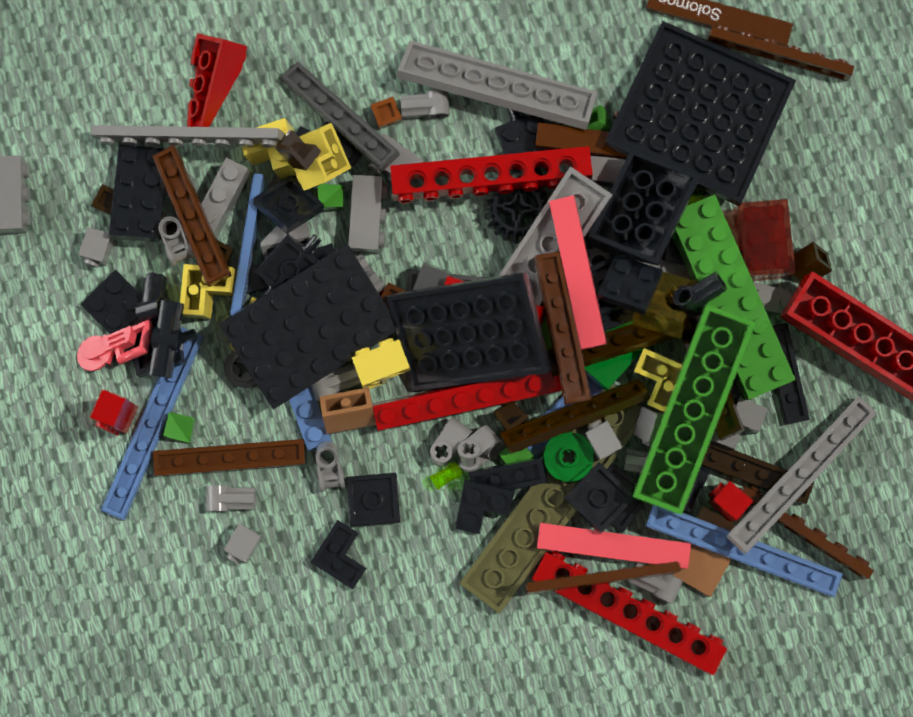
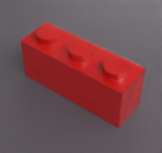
[90,389,138,436]

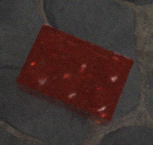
[734,199,796,280]

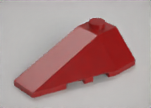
[187,33,248,127]

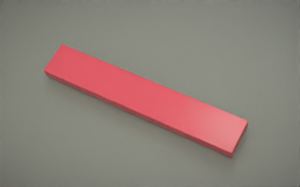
[549,195,607,350]
[537,523,691,569]

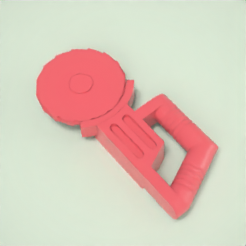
[77,320,153,372]

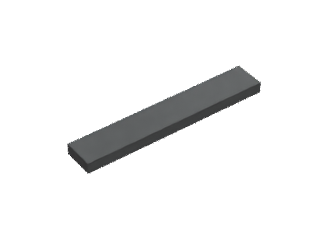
[280,62,400,172]

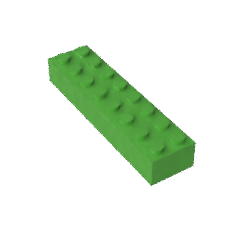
[673,194,795,400]
[633,304,756,515]

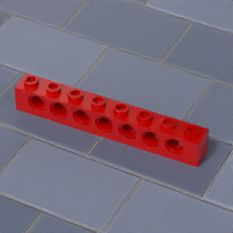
[390,146,593,204]
[531,550,728,676]

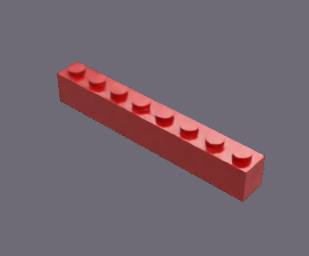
[372,371,562,431]

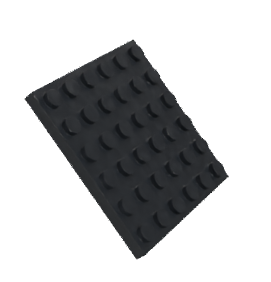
[604,20,796,207]

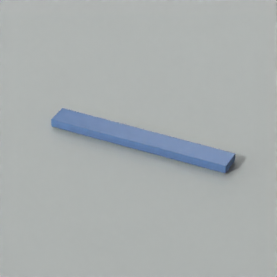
[101,327,204,520]
[645,505,843,597]

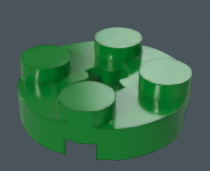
[543,432,594,483]

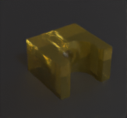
[633,272,698,339]

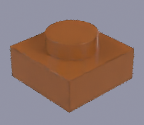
[370,96,402,129]

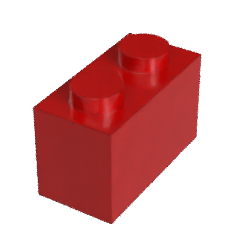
[707,481,753,522]

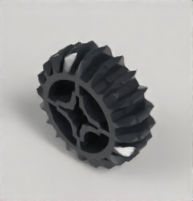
[484,176,548,243]

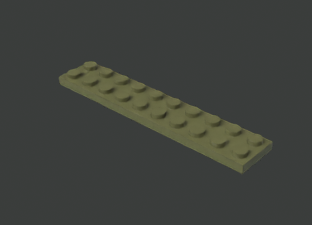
[459,385,642,614]

